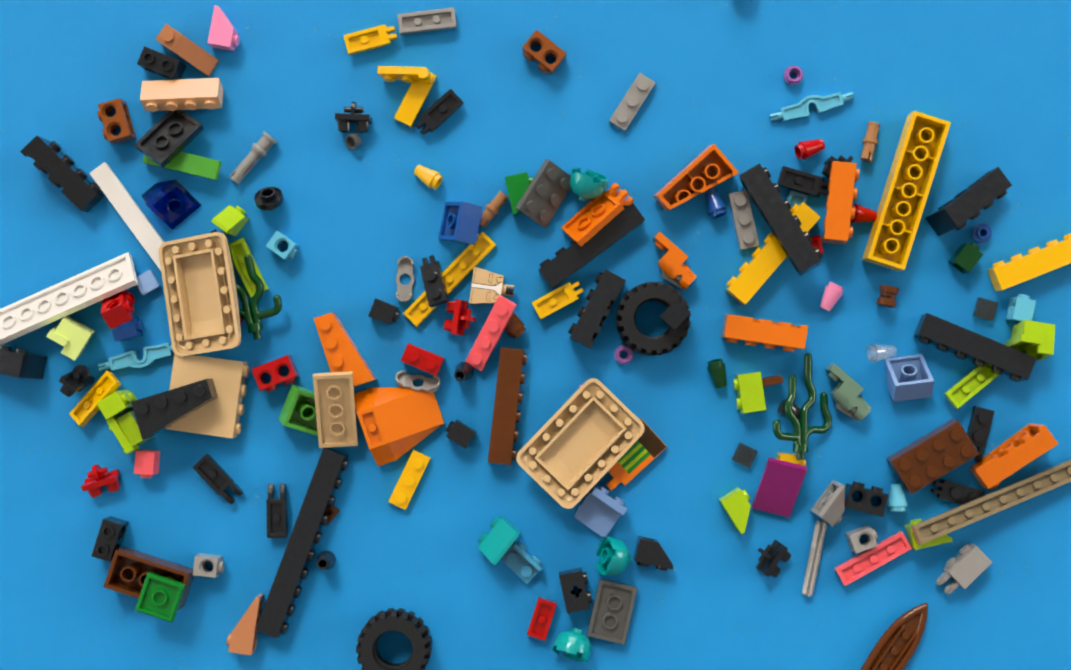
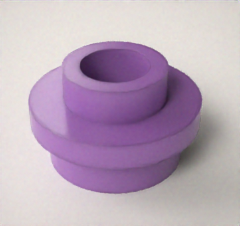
[784,66,803,85]
[614,345,634,364]

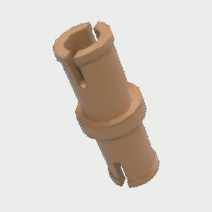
[860,122,880,162]
[480,191,509,228]

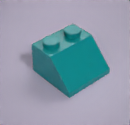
[478,515,520,565]

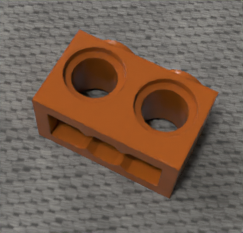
[522,29,567,75]
[97,98,136,145]

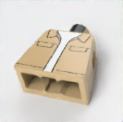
[469,267,514,304]

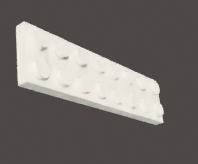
[0,252,138,345]

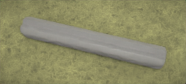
[802,521,827,596]

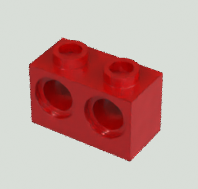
[100,290,135,329]
[251,355,299,393]

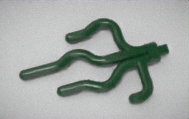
[226,237,282,340]
[773,353,832,460]

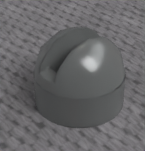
[345,133,362,150]

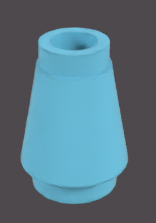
[888,484,908,512]

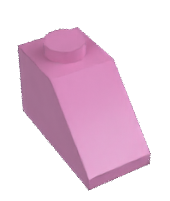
[207,5,240,52]

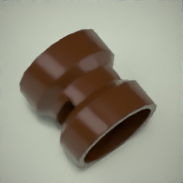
[876,285,899,308]

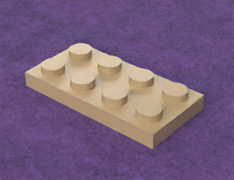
[313,371,358,448]

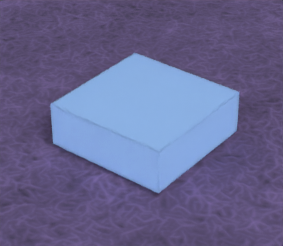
[137,270,161,296]

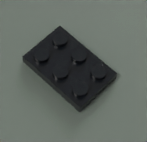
[135,110,204,168]

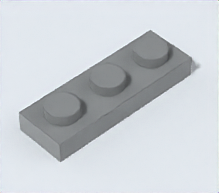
[397,7,457,35]
[609,73,656,132]
[728,190,759,250]

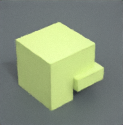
[46,316,95,361]

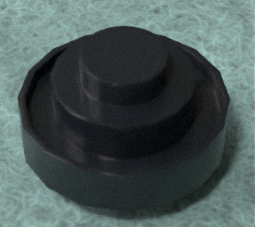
[254,187,284,211]

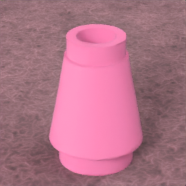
[820,282,844,311]

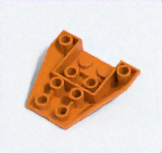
[354,387,444,466]

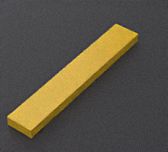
[403,232,496,327]

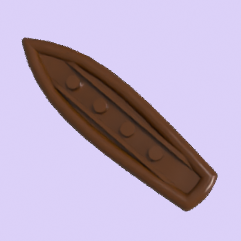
[860,603,928,670]

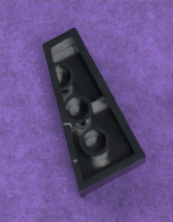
[20,136,104,212]
[925,167,1012,236]
[568,269,626,349]
[0,345,47,379]
[131,378,218,440]

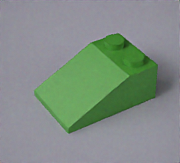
[278,384,318,436]

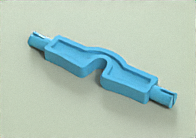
[769,92,854,122]
[98,343,173,371]

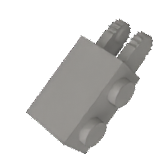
[936,543,993,594]

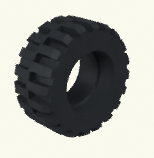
[616,282,691,355]
[356,608,432,670]

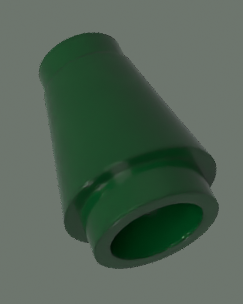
[707,359,727,388]

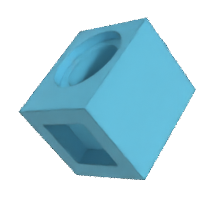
[266,231,299,261]
[1005,294,1036,323]

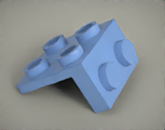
[574,485,627,537]

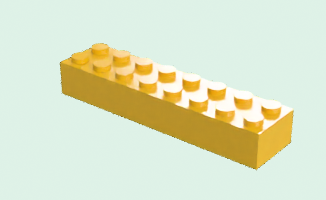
[862,111,951,271]

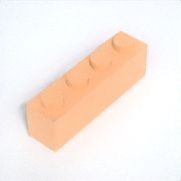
[140,78,224,112]

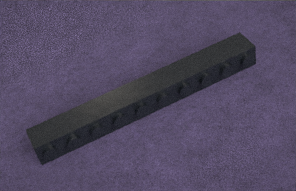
[256,448,349,638]

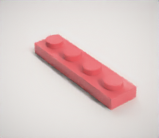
[465,295,517,371]
[834,531,912,586]

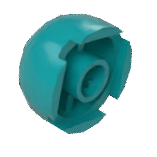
[569,167,609,201]
[596,537,631,576]
[552,628,591,662]

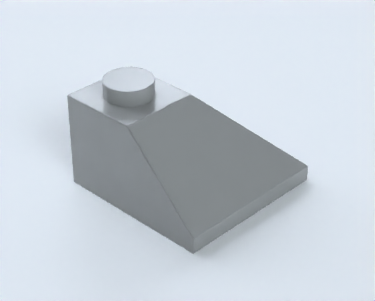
[810,480,845,527]

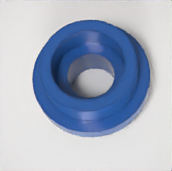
[972,224,992,243]

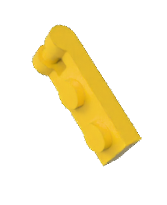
[377,66,434,84]

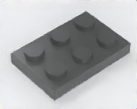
[515,159,570,228]
[587,578,637,645]

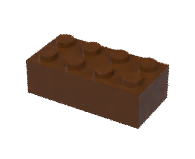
[886,419,979,494]
[104,547,194,610]

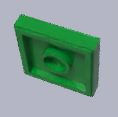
[135,572,186,623]

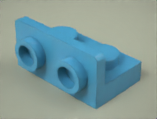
[501,541,543,584]

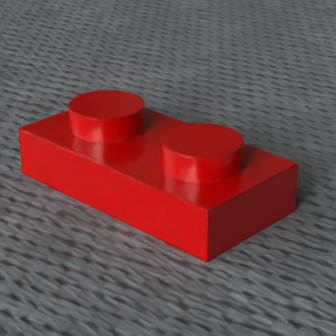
[527,597,557,641]

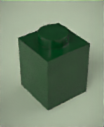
[948,243,983,274]

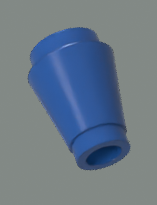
[705,189,727,219]

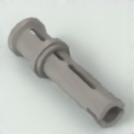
[229,131,278,184]

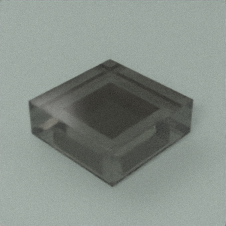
[972,297,998,321]
[731,442,758,468]

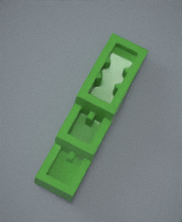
[142,152,222,180]

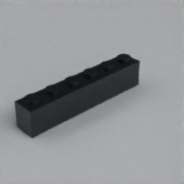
[739,163,822,276]
[538,203,645,289]
[913,313,1036,382]

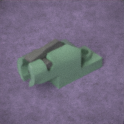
[825,363,872,421]

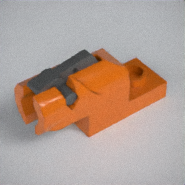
[653,231,697,290]

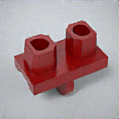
[444,299,476,336]
[81,464,120,498]

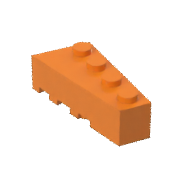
[653,144,739,211]
[821,161,859,245]
[313,312,377,387]
[721,314,808,352]
[968,423,1059,489]

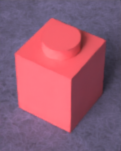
[134,449,161,478]

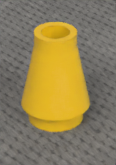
[413,164,443,190]

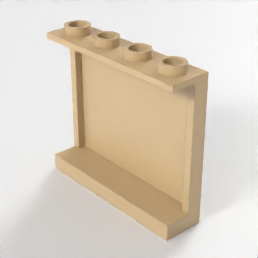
[166,354,250,439]

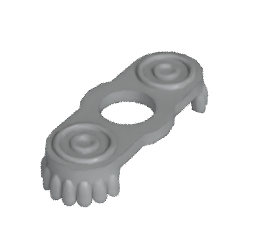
[395,256,415,302]
[395,370,441,392]

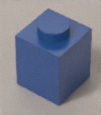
[112,317,144,341]

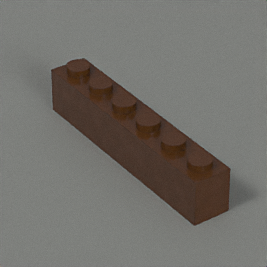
[488,347,527,465]

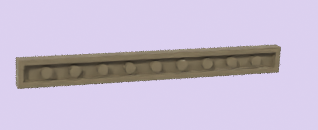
[911,459,1071,545]

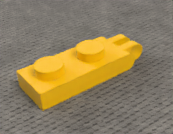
[343,25,397,55]
[532,281,584,319]

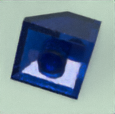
[142,179,201,229]

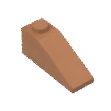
[155,24,219,76]
[226,594,264,655]

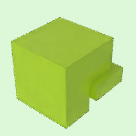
[1005,320,1055,361]
[106,411,155,454]

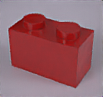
[401,343,445,376]

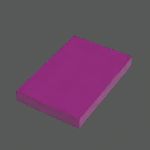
[752,458,807,517]

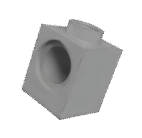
[845,525,878,554]
[193,553,225,578]

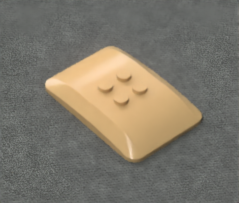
[159,232,241,357]
[516,378,645,509]

